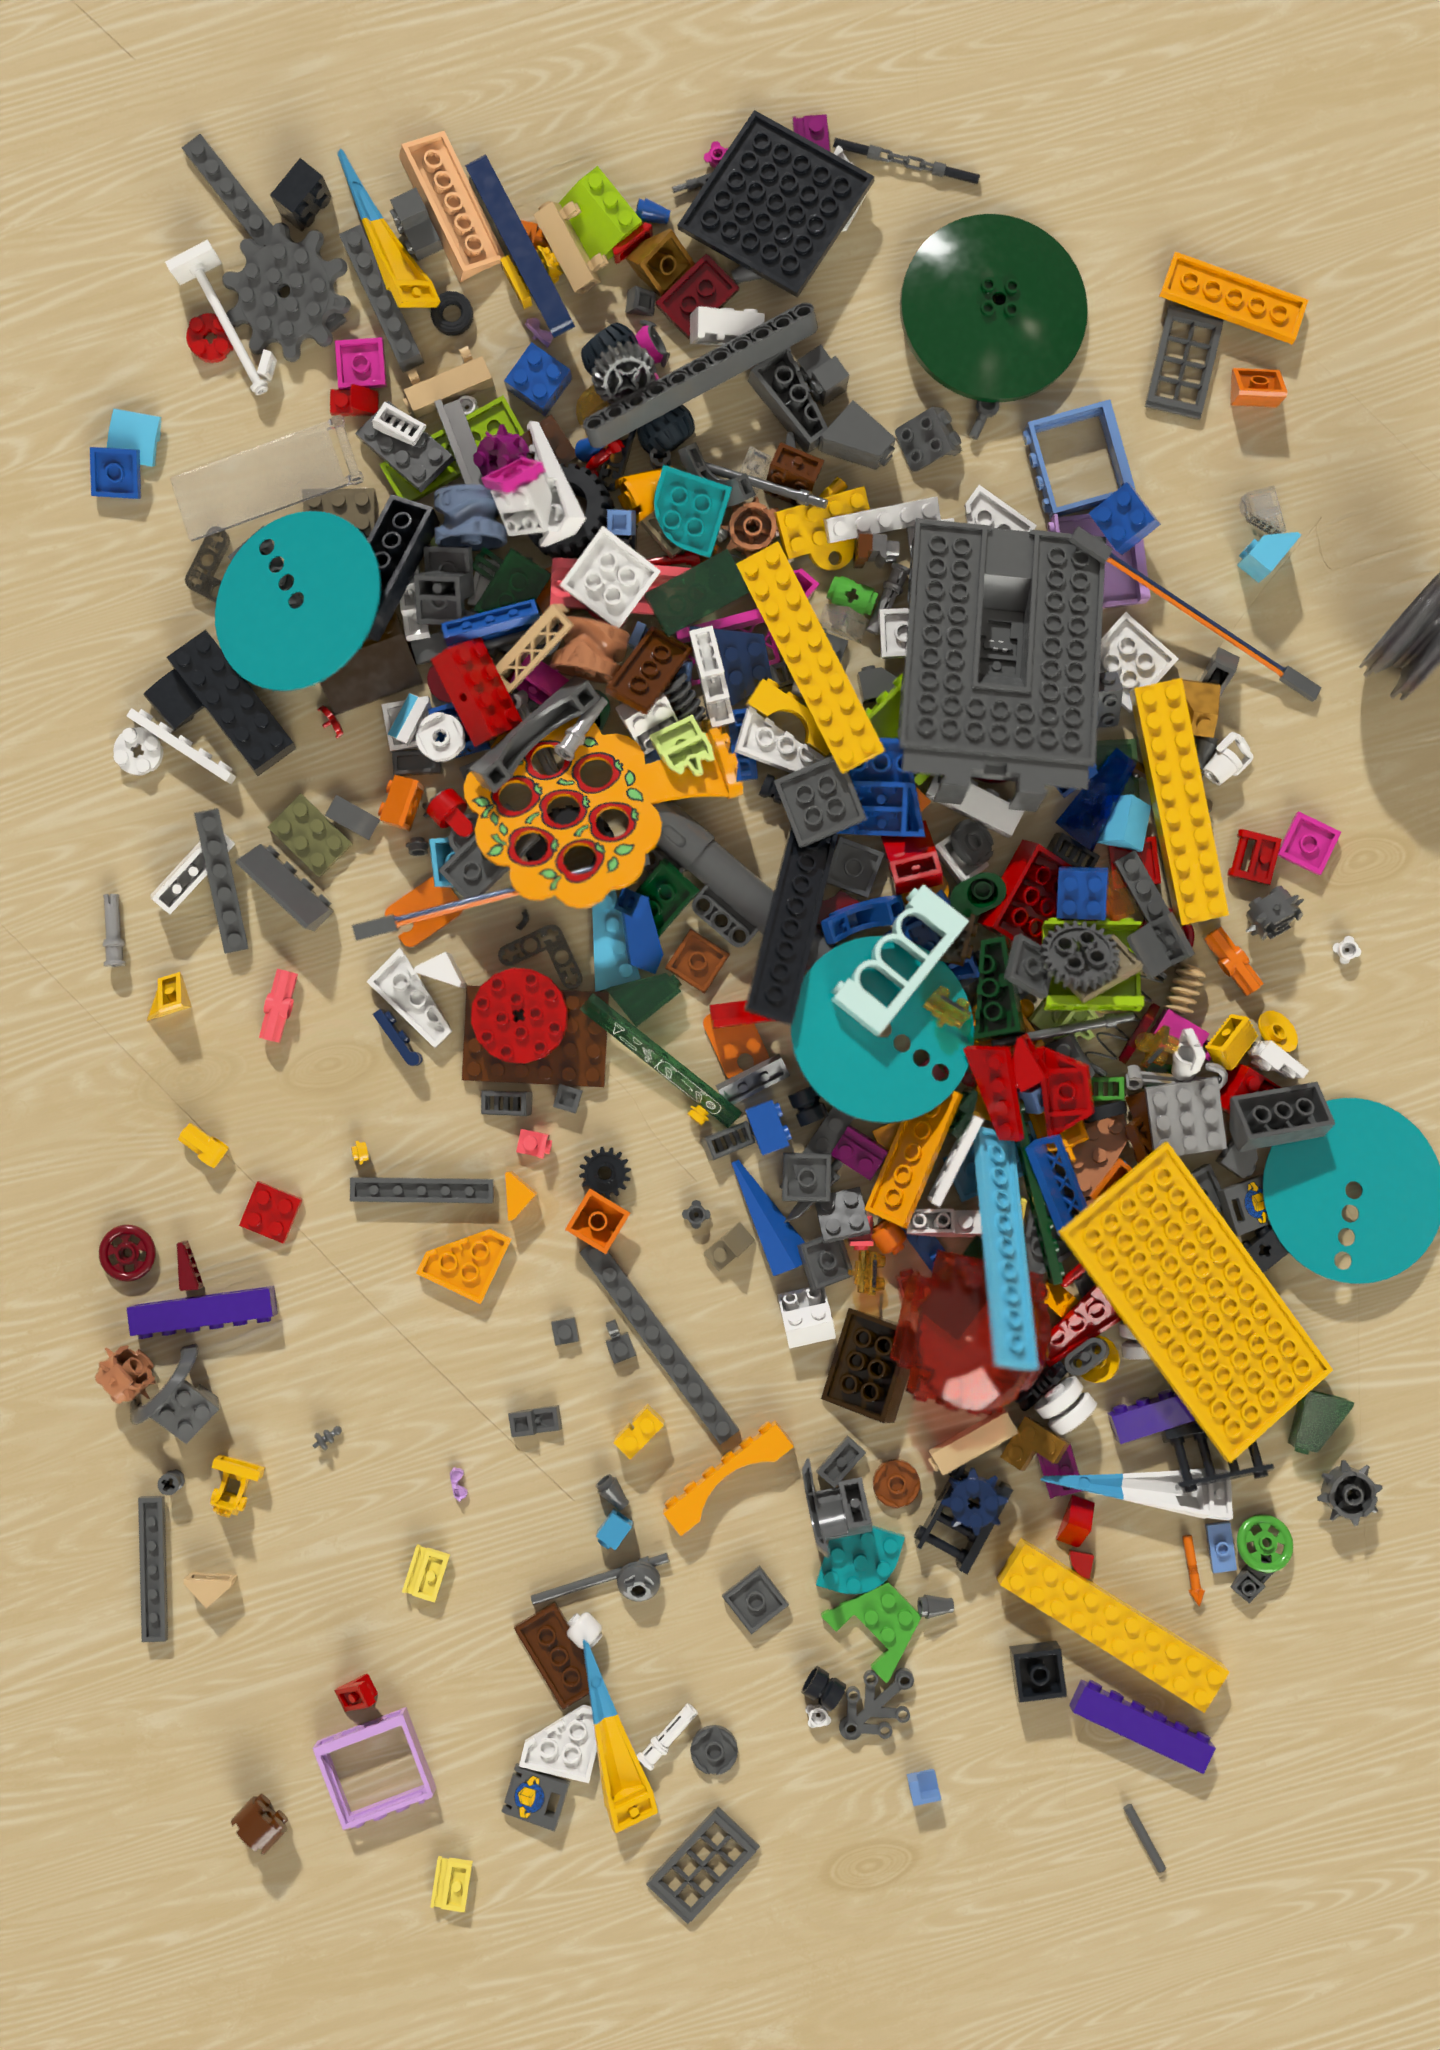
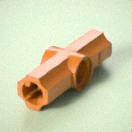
[1203,927,1264,996]

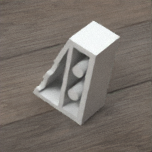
[690,307,765,345]

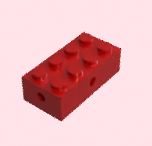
[431,637,522,747]

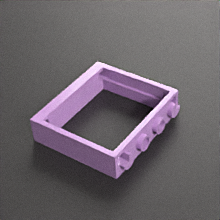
[313,1707,436,1830]

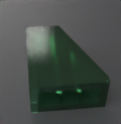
[607,973,682,1028]
[1288,1390,1354,1455]

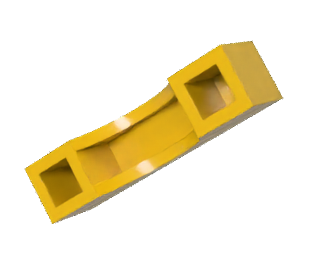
[745,678,830,757]

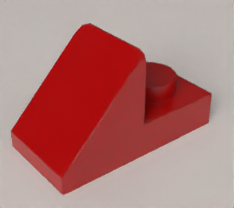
[330,384,379,416]
[334,1674,378,1712]

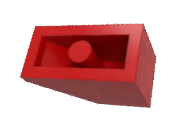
[1012,1033,1051,1093]

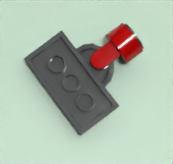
[426,788,541,899]

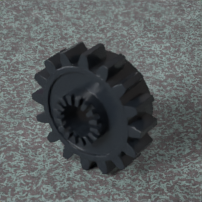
[579,1146,631,1199]

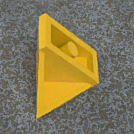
[147,972,192,1021]

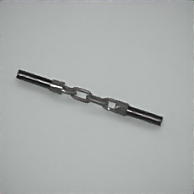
[833,137,980,185]

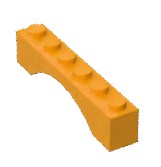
[663,1420,794,1536]

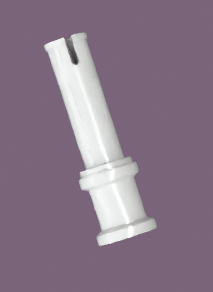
[637,1703,698,1771]

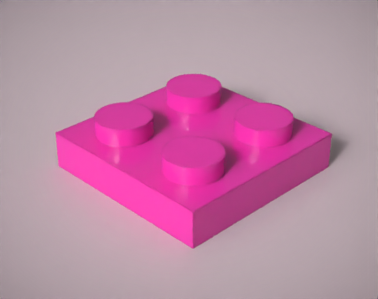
[335,337,387,389]
[481,457,545,494]
[1278,811,1341,876]

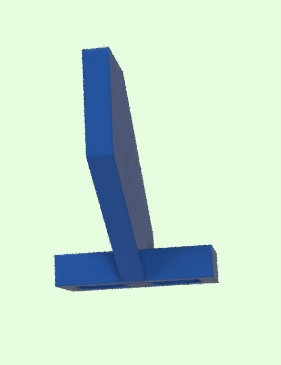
[614,888,663,974]

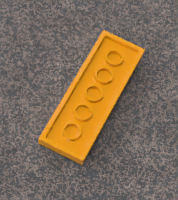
[1159,252,1308,345]
[864,1091,963,1229]

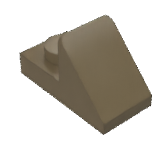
[704,1222,755,1271]

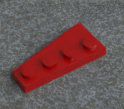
[963,1045,1024,1141]

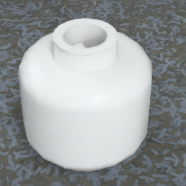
[567,1612,602,1649]

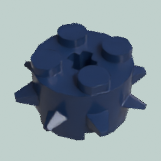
[941,1467,1008,1535]

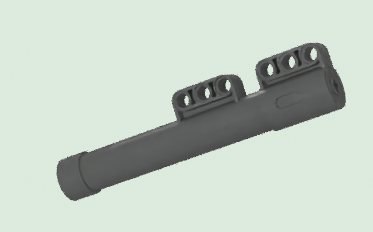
[643,800,837,972]

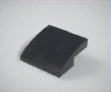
[144,669,204,731]

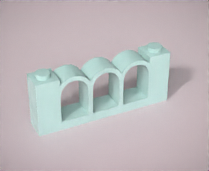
[831,885,969,1036]

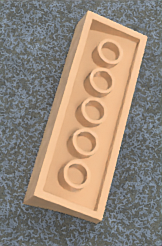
[399,131,505,283]

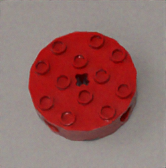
[471,968,568,1063]

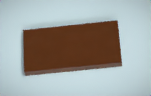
[605,626,693,716]
[514,1601,590,1710]

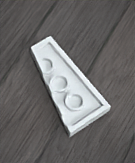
[734,706,826,773]
[367,948,452,1048]

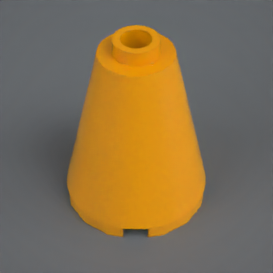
[615,466,679,523]

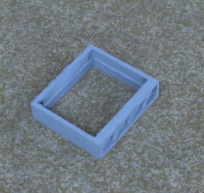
[1023,399,1136,519]

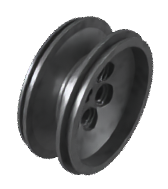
[1359,572,1440,701]

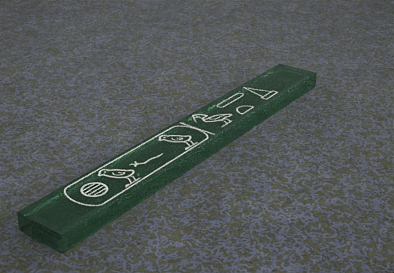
[579,993,742,1128]

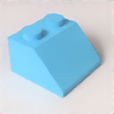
[1237,532,1301,583]

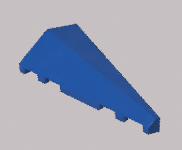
[731,1160,805,1276]

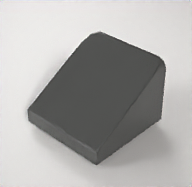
[625,286,656,316]

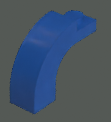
[821,895,907,944]

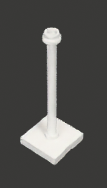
[165,240,268,395]

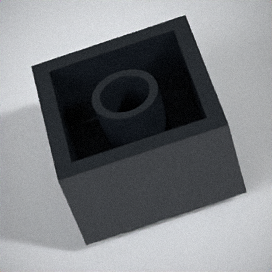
[270,158,331,232]
[1009,1641,1067,1703]

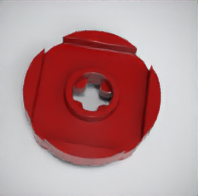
[186,313,234,363]

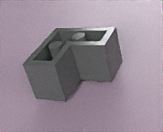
[389,187,443,261]
[797,344,849,407]

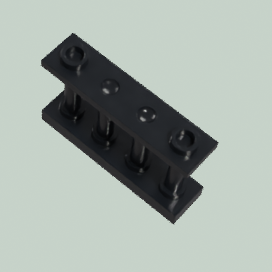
[1161,1423,1274,1493]
[914,1463,1013,1575]

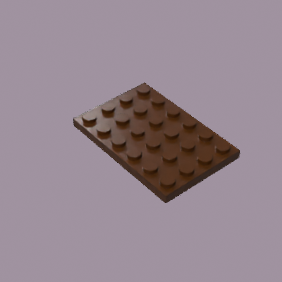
[462,985,609,1087]

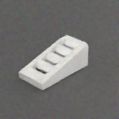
[372,402,426,446]

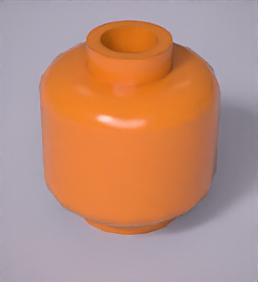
[871,1219,907,1255]

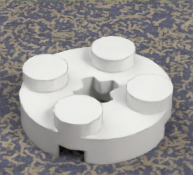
[416,712,466,762]
[113,727,163,776]

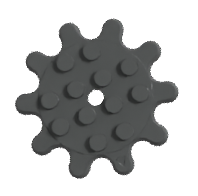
[222,222,351,362]

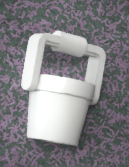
[1203,732,1253,786]
[1171,1028,1205,1081]

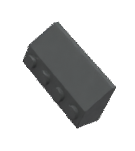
[235,844,334,932]
[1230,1082,1335,1152]

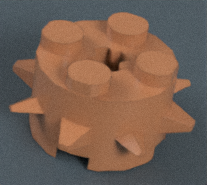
[720,497,780,558]
[95,1345,155,1404]

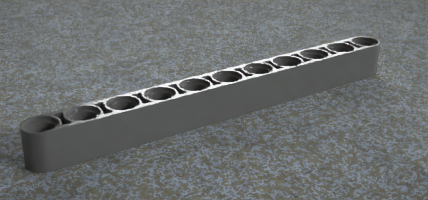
[583,303,818,448]

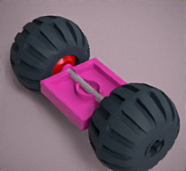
[581,323,695,458]

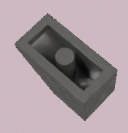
[1200,647,1240,696]
[857,665,897,704]
[1215,1138,1258,1179]

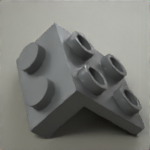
[895,406,962,472]
[1097,671,1123,728]
[1127,912,1195,979]

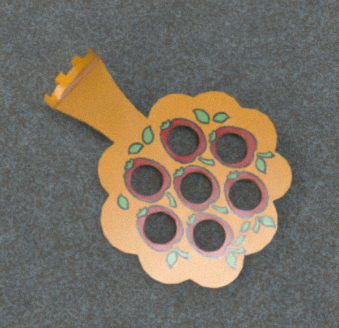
[464,715,743,909]

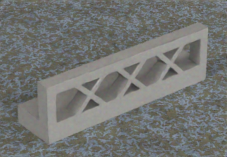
[434,399,484,485]

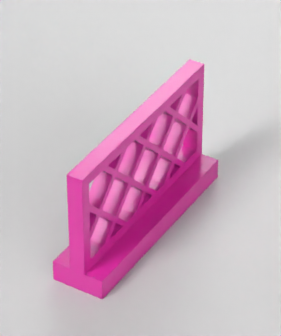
[675,609,781,686]

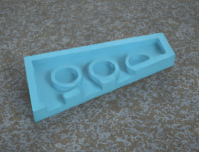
[592,889,641,992]

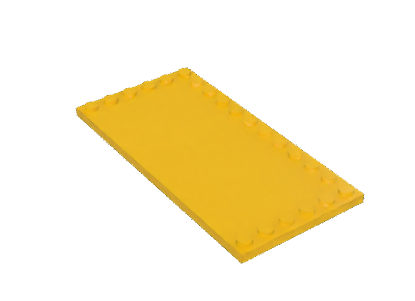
[1058,1142,1333,1463]

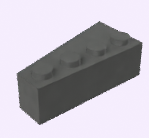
[748,347,828,453]

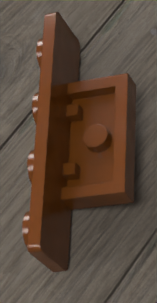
[1125,1091,1153,1163]

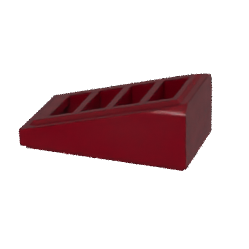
[177,1240,203,1291]

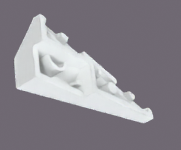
[527,421,586,547]

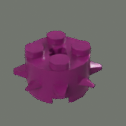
[473,424,530,477]

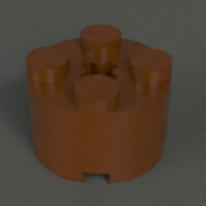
[231,1794,288,1855]

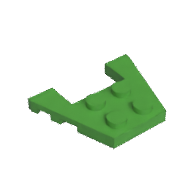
[821,1580,921,1683]

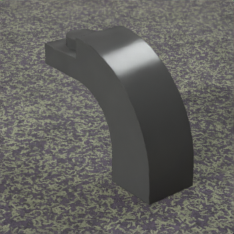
[678,442,756,507]

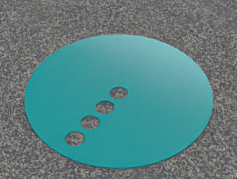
[215,511,380,691]
[790,936,974,1123]
[1262,1098,1440,1284]

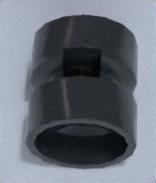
[788,1086,829,1127]
[801,1666,846,1712]

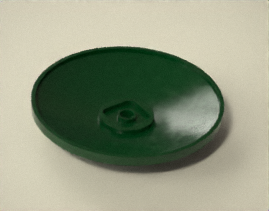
[900,214,1088,402]

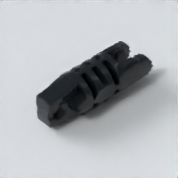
[1012,1361,1068,1411]

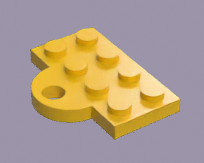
[774,486,870,571]

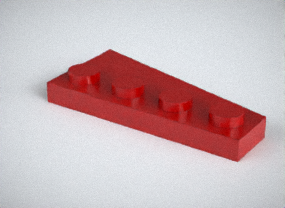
[1036,1285,1122,1367]

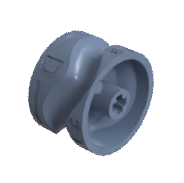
[434,485,507,551]

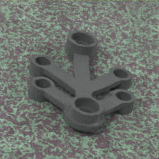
[839,1668,914,1740]

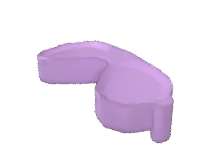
[525,318,553,348]
[450,1467,468,1502]

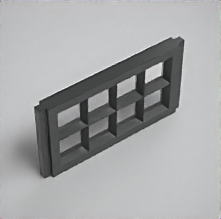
[1145,305,1224,420]
[646,1806,760,1924]

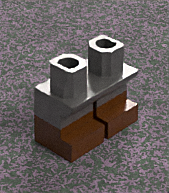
[853,533,900,569]

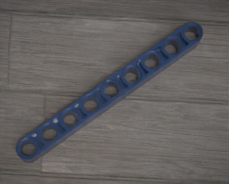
[465,154,575,338]

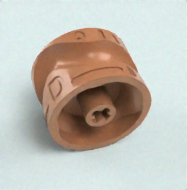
[550,617,630,684]

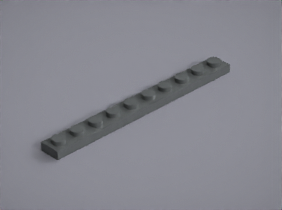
[182,134,347,333]
[579,1245,739,1445]

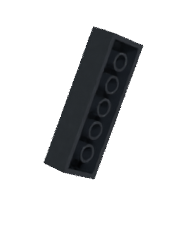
[366,494,440,642]
[167,629,296,776]

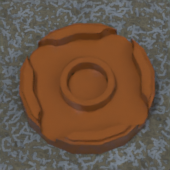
[873,1459,920,1508]

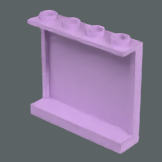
[1047,514,1151,609]

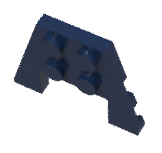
[689,626,772,719]

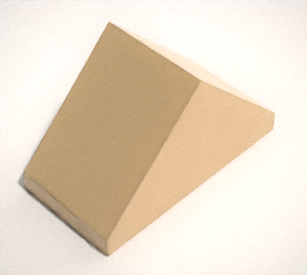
[183,1573,237,1609]

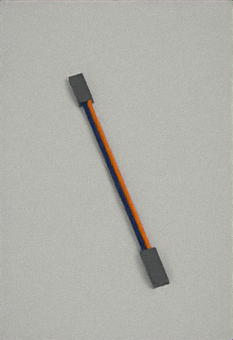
[1069,526,1322,702]
[352,853,650,941]

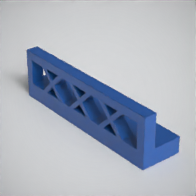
[441,599,540,648]
[1025,1134,1088,1236]

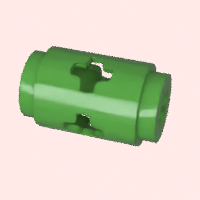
[826,576,879,616]

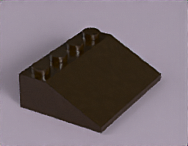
[320,611,423,716]
[821,1308,922,1423]

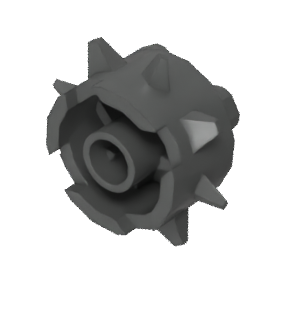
[1246,885,1304,940]
[1317,1460,1383,1526]

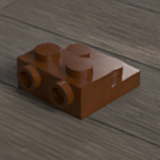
[521,414,577,465]

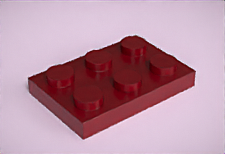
[655,253,739,339]

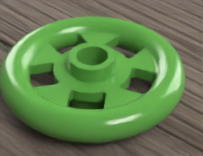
[1237,1514,1293,1573]

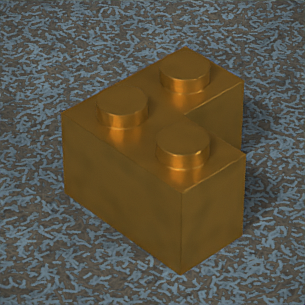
[1000,1416,1070,1471]

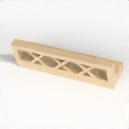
[495,604,574,693]

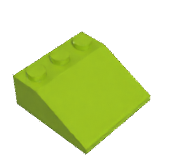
[558,166,642,260]

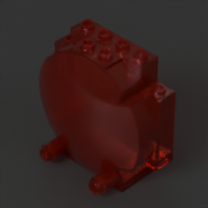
[890,1249,1051,1416]

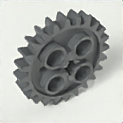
[1040,921,1120,991]

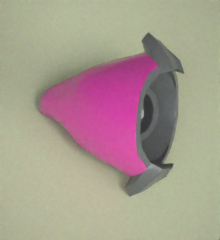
[635,320,670,368]

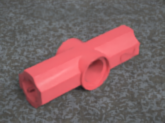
[259,969,298,1043]

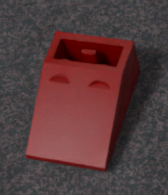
[881,820,943,895]
[1219,1064,1282,1115]

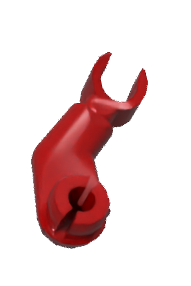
[585,439,625,476]

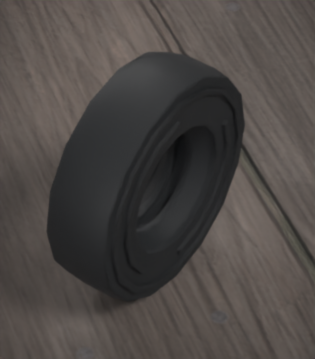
[431,291,473,336]
[1084,1101,1127,1123]

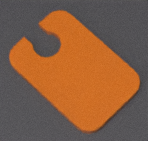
[385,876,463,947]
[703,1014,769,1079]

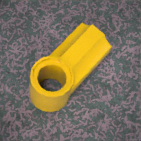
[178,1123,229,1168]

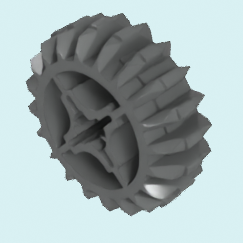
[591,341,657,405]

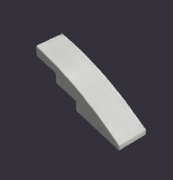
[400,565,431,642]
[689,626,735,728]

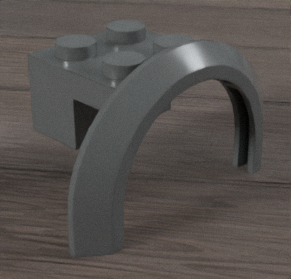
[130,1344,219,1444]
[802,1458,872,1558]

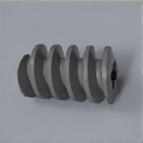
[664,673,707,723]

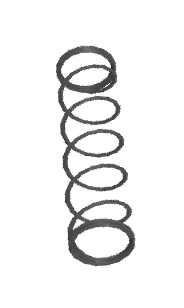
[1085,972,1167,1077]

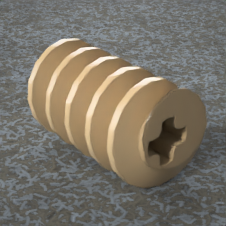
[1163,962,1206,1015]

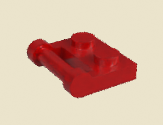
[1227,829,1282,886]

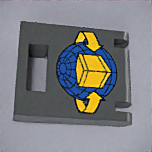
[1217,1174,1270,1236]
[501,1763,570,1831]

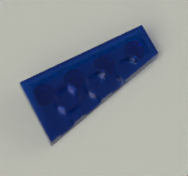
[1055,747,1137,852]

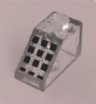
[1239,485,1286,535]

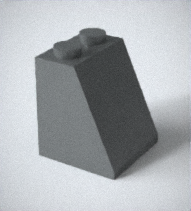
[818,400,896,470]

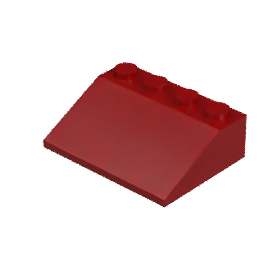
[977,839,1071,945]

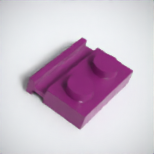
[792,114,830,151]
[831,1125,889,1181]
[1037,1442,1083,1499]

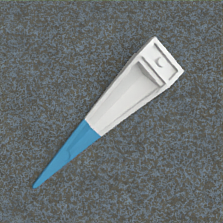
[1040,1468,1233,1520]

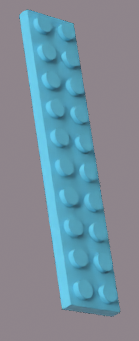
[973,1126,1038,1371]

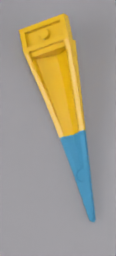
[338,149,441,308]
[583,1640,658,1833]

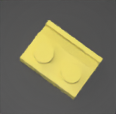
[402,1544,450,1603]
[430,1856,473,1912]

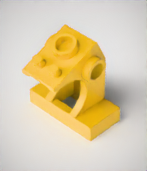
[500,245,564,310]
[210,1454,265,1518]

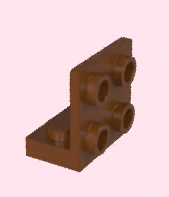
[763,442,825,506]

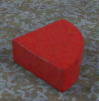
[1069,1549,1094,1579]

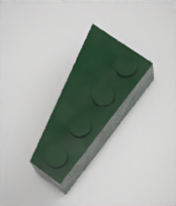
[973,936,1026,1042]

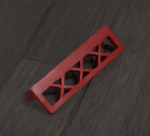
[709,1000,775,1029]

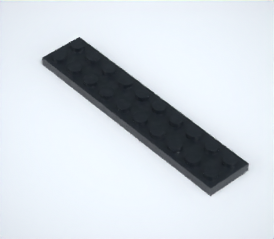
[744,825,838,1025]

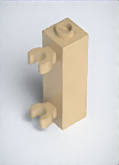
[533,201,609,294]
[403,346,494,419]
[928,1408,1018,1476]

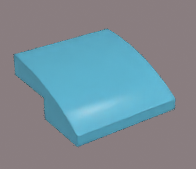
[107,409,162,467]

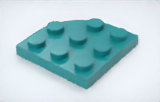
[654,465,733,558]
[816,1526,905,1594]

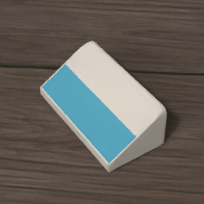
[387,693,431,746]

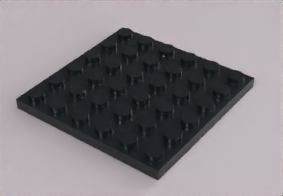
[677,110,875,298]

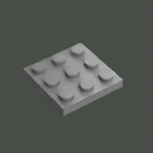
[1144,1076,1227,1156]

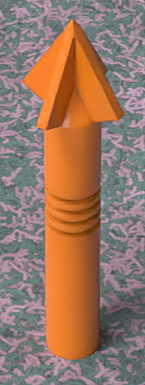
[1182,1535,1205,1607]

